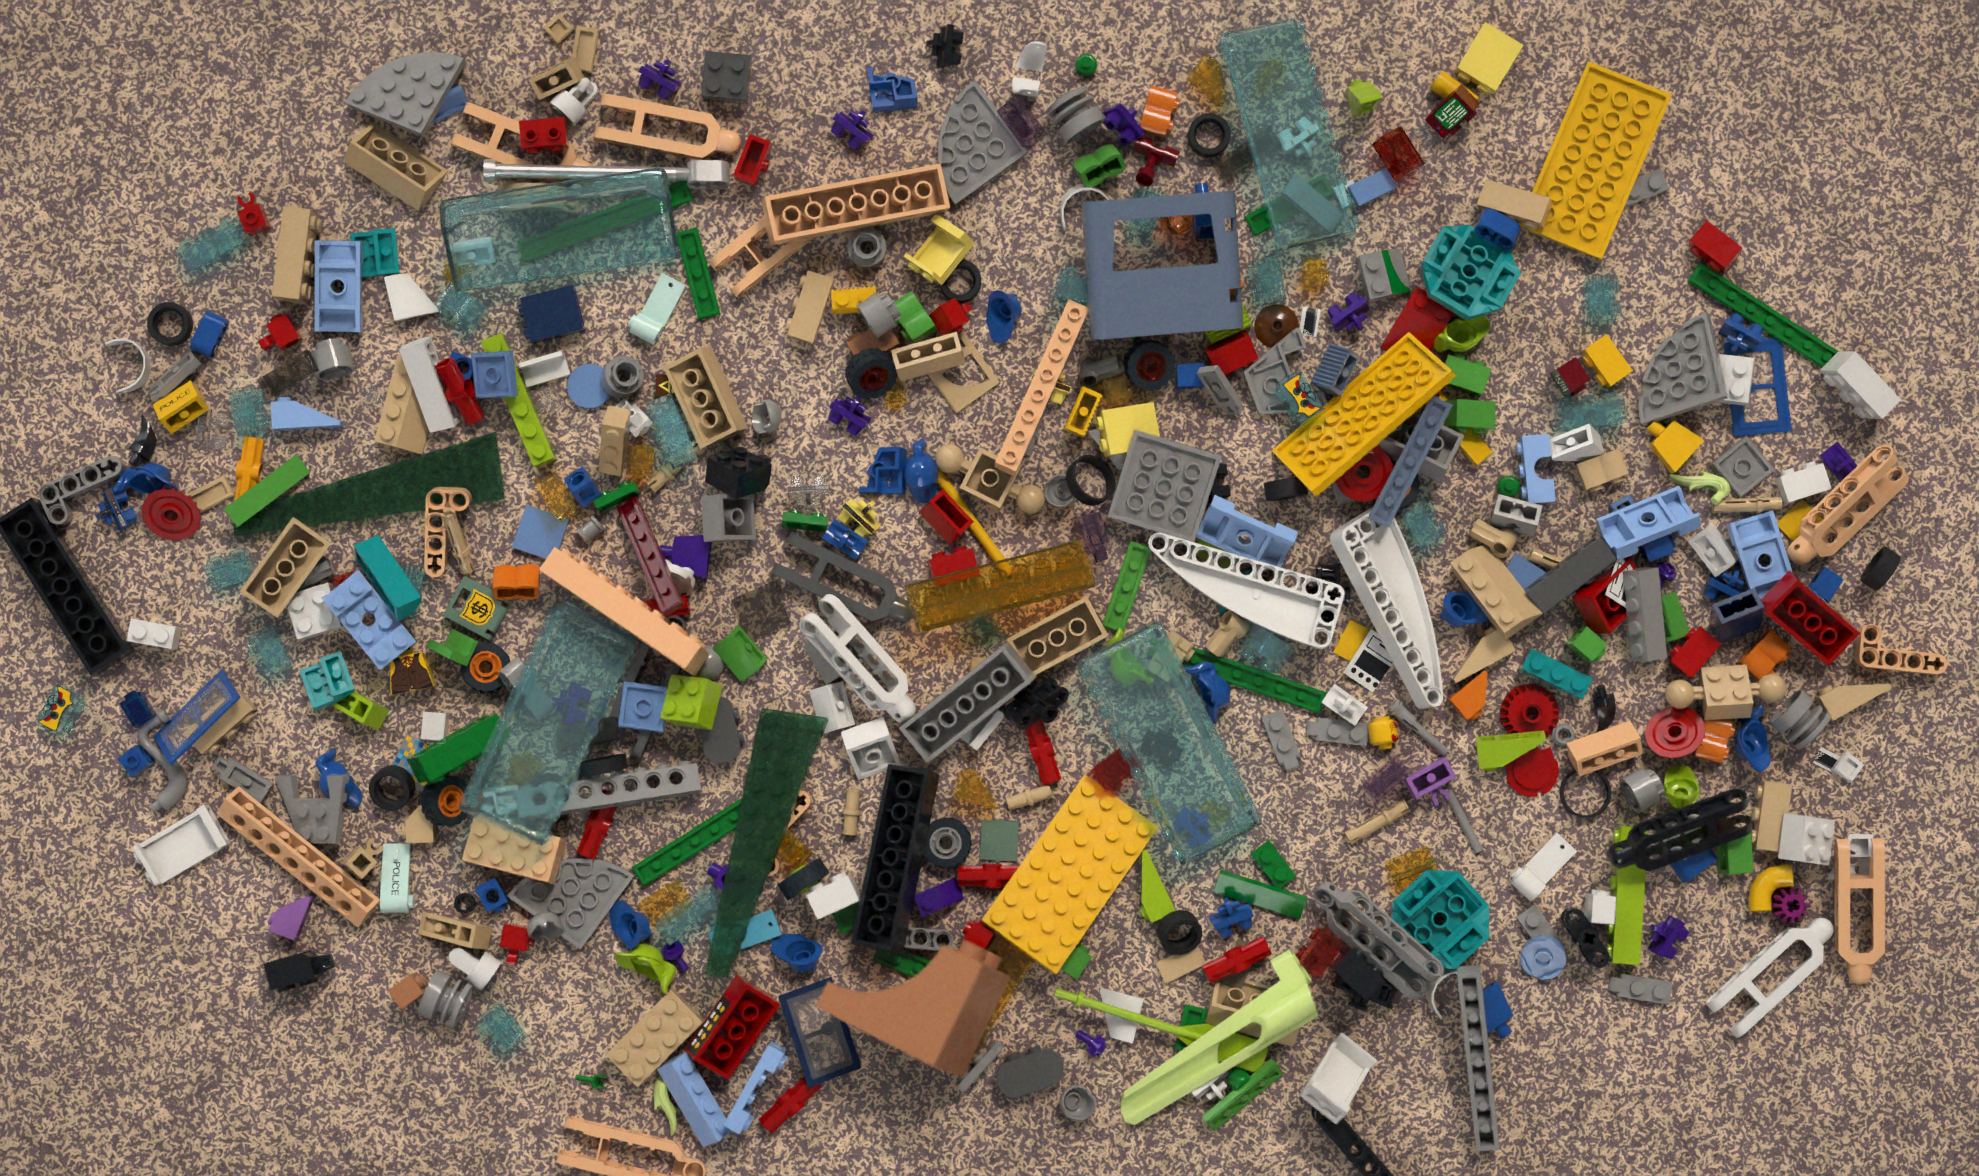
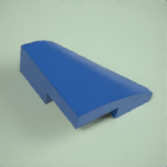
[867,67,918,113]
[859,446,907,495]

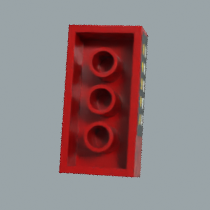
[1761,570,1860,666]
[685,974,781,1080]

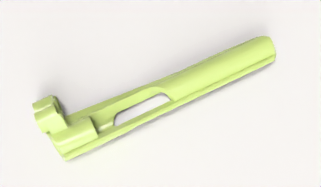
[1120,949,1318,1125]

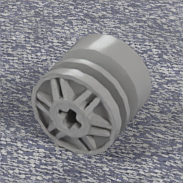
[1046,86,1105,144]
[1769,689,1831,750]
[418,970,474,1029]

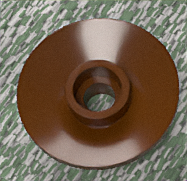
[1254,304,1299,348]

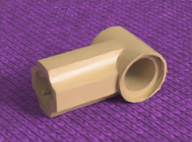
[1469,519,1517,558]
[1205,611,1249,657]

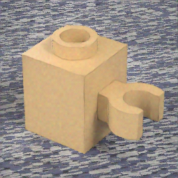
[340,837,384,879]

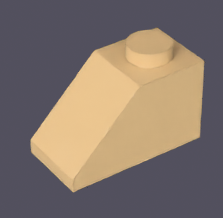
[402,805,437,843]

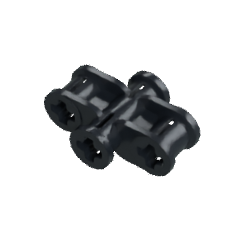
[1305,562,1350,629]
[1004,677,1069,730]
[1561,907,1610,968]
[1331,963,1400,1012]

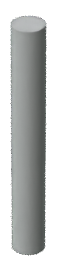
[1447,789,1483,854]

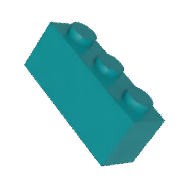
[1518,648,1593,699]

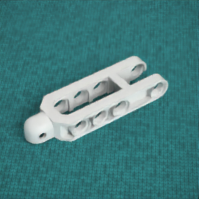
[799,594,916,723]
[1705,917,1834,1038]

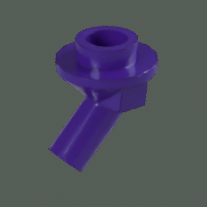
[1656,562,1677,590]
[662,941,689,973]
[1075,1030,1106,1057]

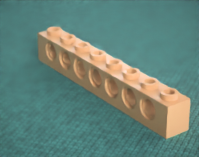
[994,299,1089,476]
[217,786,380,928]

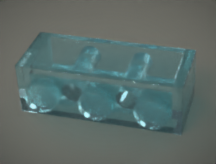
[175,216,252,276]
[1553,392,1627,432]
[645,393,698,470]
[655,881,725,945]

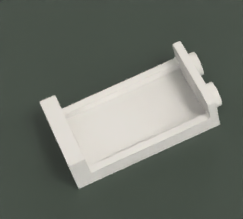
[133,804,231,886]
[1300,1033,1377,1124]

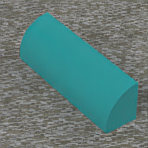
[354,535,421,622]

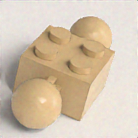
[935,444,1045,514]
[1665,665,1787,720]

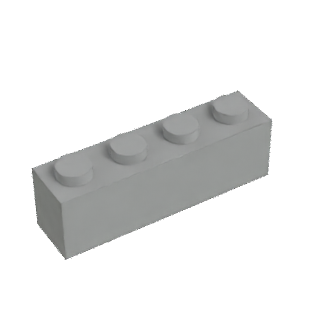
[1623,567,1667,662]

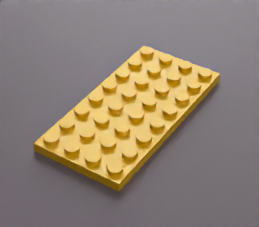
[1519,61,1672,260]
[1272,332,1456,497]
[981,774,1158,975]

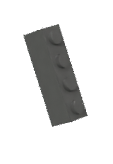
[1524,535,1617,614]

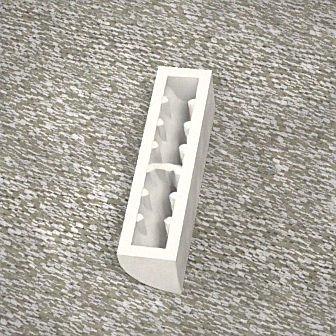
[399,336,461,433]

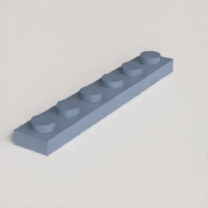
[1368,396,1453,528]

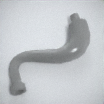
[138,709,187,812]

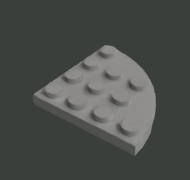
[345,52,466,137]
[938,80,1028,206]
[1639,312,1728,426]
[507,858,635,950]

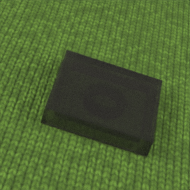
[731,581,791,640]

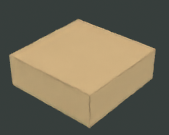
[543,13,575,45]

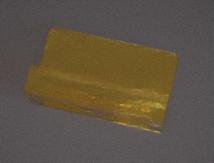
[532,471,579,521]
[1385,846,1438,895]
[638,879,692,925]

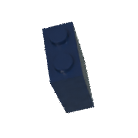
[518,285,586,344]
[1709,588,1764,643]

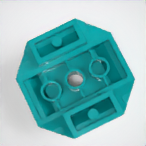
[1421,225,1521,320]
[1391,870,1489,969]

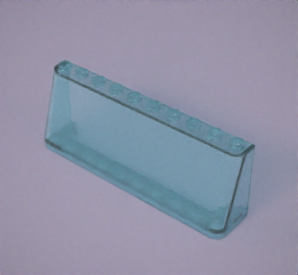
[1217,18,1359,256]
[439,168,680,292]
[458,602,637,846]
[1077,621,1262,865]

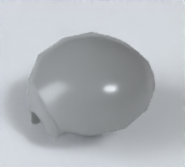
[752,400,781,434]
[1044,474,1076,508]
[695,645,724,681]
[527,912,564,941]
[1059,1085,1096,1121]

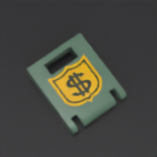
[443,575,513,641]

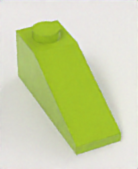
[1345,80,1382,117]
[332,691,389,730]
[1476,731,1546,771]
[1139,849,1176,923]

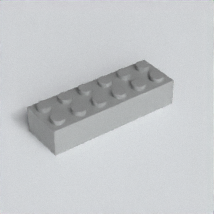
[899,641,1036,763]

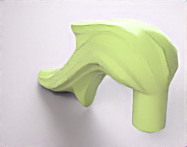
[1670,471,1731,505]
[653,1076,681,1136]

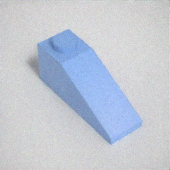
[271,397,344,431]

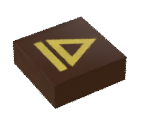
[655,374,677,398]

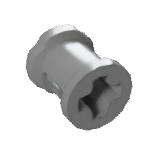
[576,515,606,545]

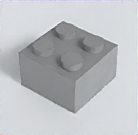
[701,494,756,542]

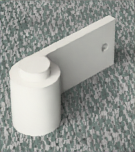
[1510,832,1577,901]

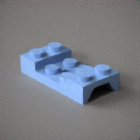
[315,240,364,332]
[1596,486,1701,561]
[1196,495,1298,568]
[1726,510,1792,600]
[321,569,416,670]
[723,1041,788,1134]

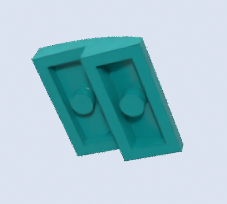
[350,228,400,278]
[299,651,355,712]

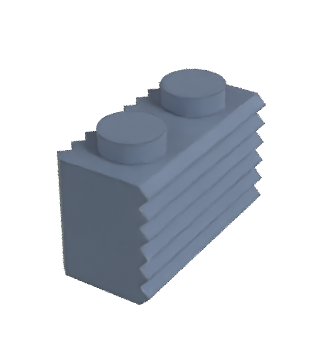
[1311,344,1360,397]

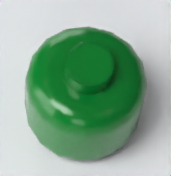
[1075,54,1097,78]
[1496,476,1520,497]
[1227,1068,1250,1091]

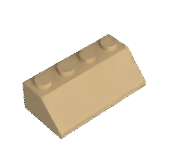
[343,122,448,210]
[663,347,748,449]
[374,354,429,455]
[239,517,331,618]
[1450,544,1542,640]
[1205,979,1300,1047]

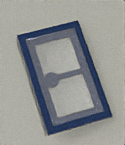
[778,977,861,1088]

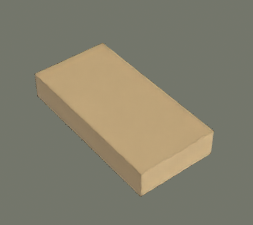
[572,25,600,74]
[186,475,235,514]
[1155,946,1206,983]

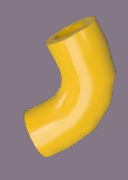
[1748,864,1794,912]

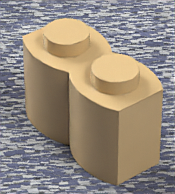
[1574,449,1629,493]

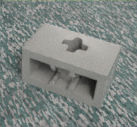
[1489,494,1543,537]

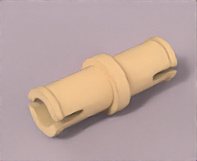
[1006,784,1054,811]
[842,788,861,835]

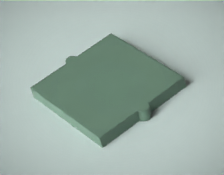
[980,818,1019,863]

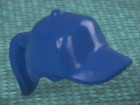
[904,439,938,503]
[112,463,178,494]
[1183,662,1231,725]
[1734,705,1771,772]
[315,748,362,809]

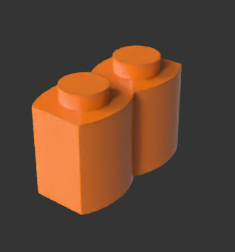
[1140,85,1180,138]
[492,564,541,600]
[1737,629,1791,681]
[1692,714,1735,764]

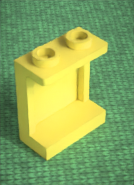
[1454,22,1523,95]
[903,214,975,285]
[1095,402,1160,458]

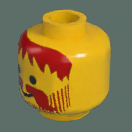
[1367,716,1399,750]

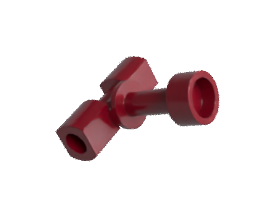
[1132,136,1180,187]

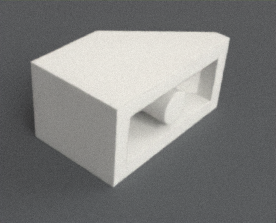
[1550,424,1604,462]

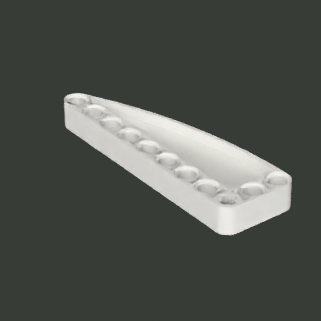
[1330,508,1443,709]
[1148,533,1344,649]

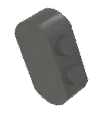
[700,696,745,763]
[996,1045,1064,1099]

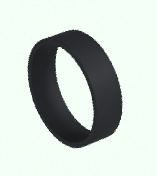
[1066,455,1116,506]
[576,754,628,777]
[1560,770,1612,818]

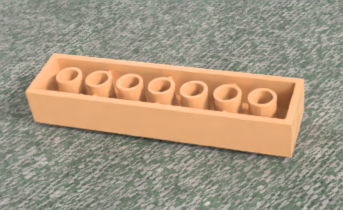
[761,164,950,246]
[539,547,710,677]

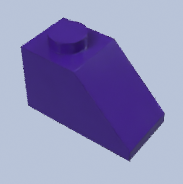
[915,877,964,917]

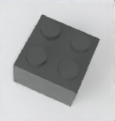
[701,51,752,104]

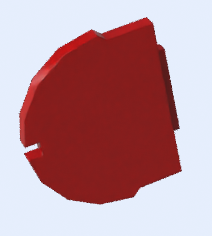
[1504,747,1559,797]

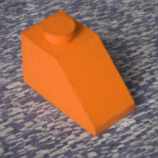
[1447,670,1488,721]

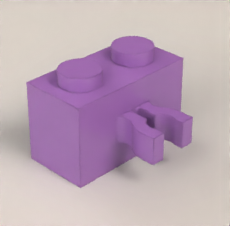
[1402,757,1456,806]

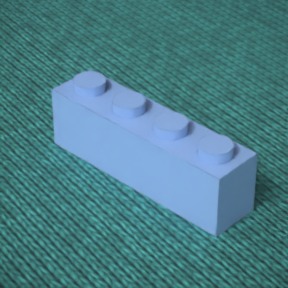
[657,1052,732,1147]

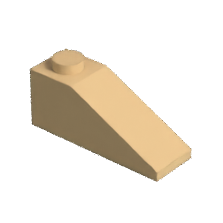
[1451,626,1516,683]
[1815,684,1892,721]
[418,912,493,949]

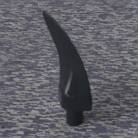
[128,414,156,467]
[1593,685,1616,733]

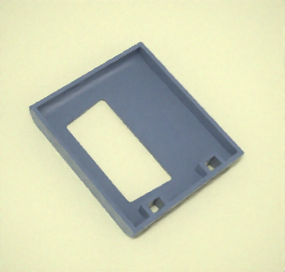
[1081,190,1243,339]

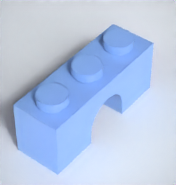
[1516,434,1556,504]

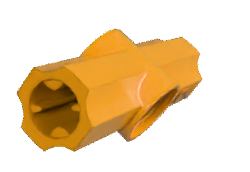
[234,436,265,501]

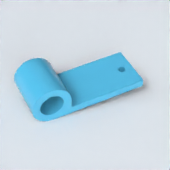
[708,909,782,959]

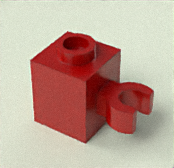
[237,192,271,236]
[929,298,973,336]
[258,313,303,351]
[499,923,535,965]

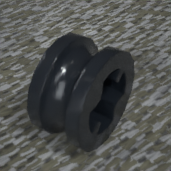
[454,893,476,913]

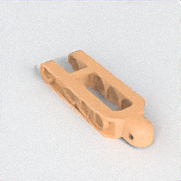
[593,94,742,160]
[450,102,594,185]
[709,184,828,298]
[1787,445,1909,565]
[1834,838,1885,985]
[556,1116,707,1176]

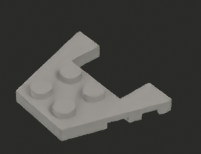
[1243,327,1327,414]
[275,774,349,844]

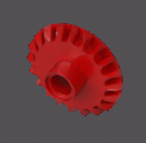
[1335,446,1393,502]
[141,488,202,540]
[1500,684,1560,738]
[1645,707,1705,760]

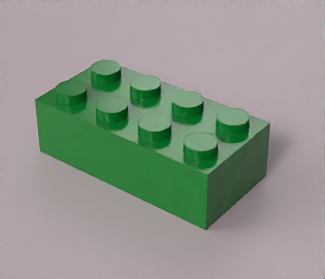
[406,713,509,784]

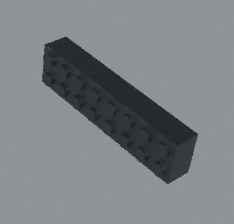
[0,497,135,676]
[851,764,940,954]

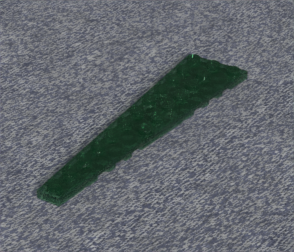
[233,432,506,537]
[705,708,828,979]

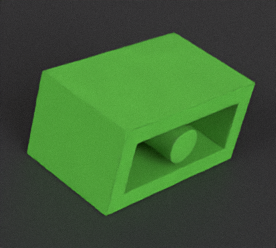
[1444,353,1491,397]
[1444,399,1496,434]
[1565,626,1608,663]

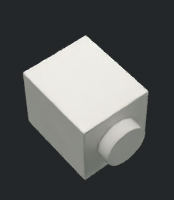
[421,712,449,744]

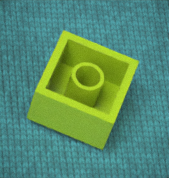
[660,674,723,730]

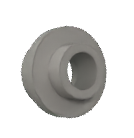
[1551,724,1575,746]

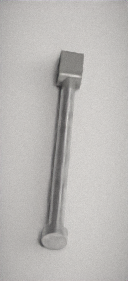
[483,159,730,190]

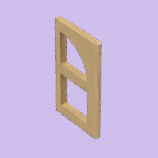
[904,331,1000,413]

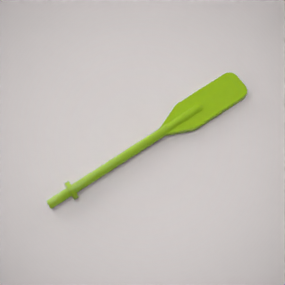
[1054,988,1268,1072]

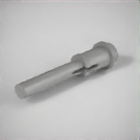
[1387,700,1449,756]

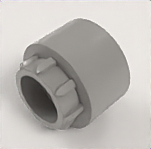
[847,228,887,269]
[856,293,901,338]
[311,338,355,380]
[601,356,644,399]
[1619,768,1665,814]

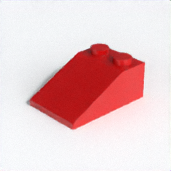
[1380,286,1454,351]
[1572,557,1637,634]

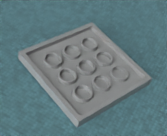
[1107,429,1222,542]

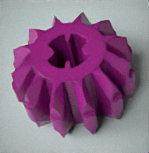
[1772,887,1811,925]

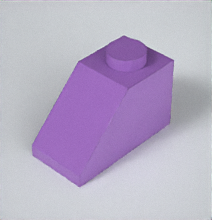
[268,895,315,941]

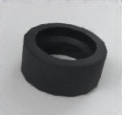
[1187,113,1231,158]
[939,260,981,304]
[147,302,193,346]
[1264,477,1308,501]
[1860,546,1901,591]
[369,765,415,811]
[1157,910,1203,955]

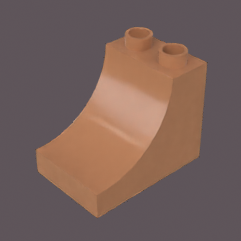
[816,940,1011,1077]

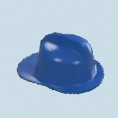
[986,290,1022,343]
[1440,592,1488,627]
[609,900,653,949]
[771,934,822,972]

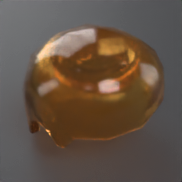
[1159,215,1193,235]

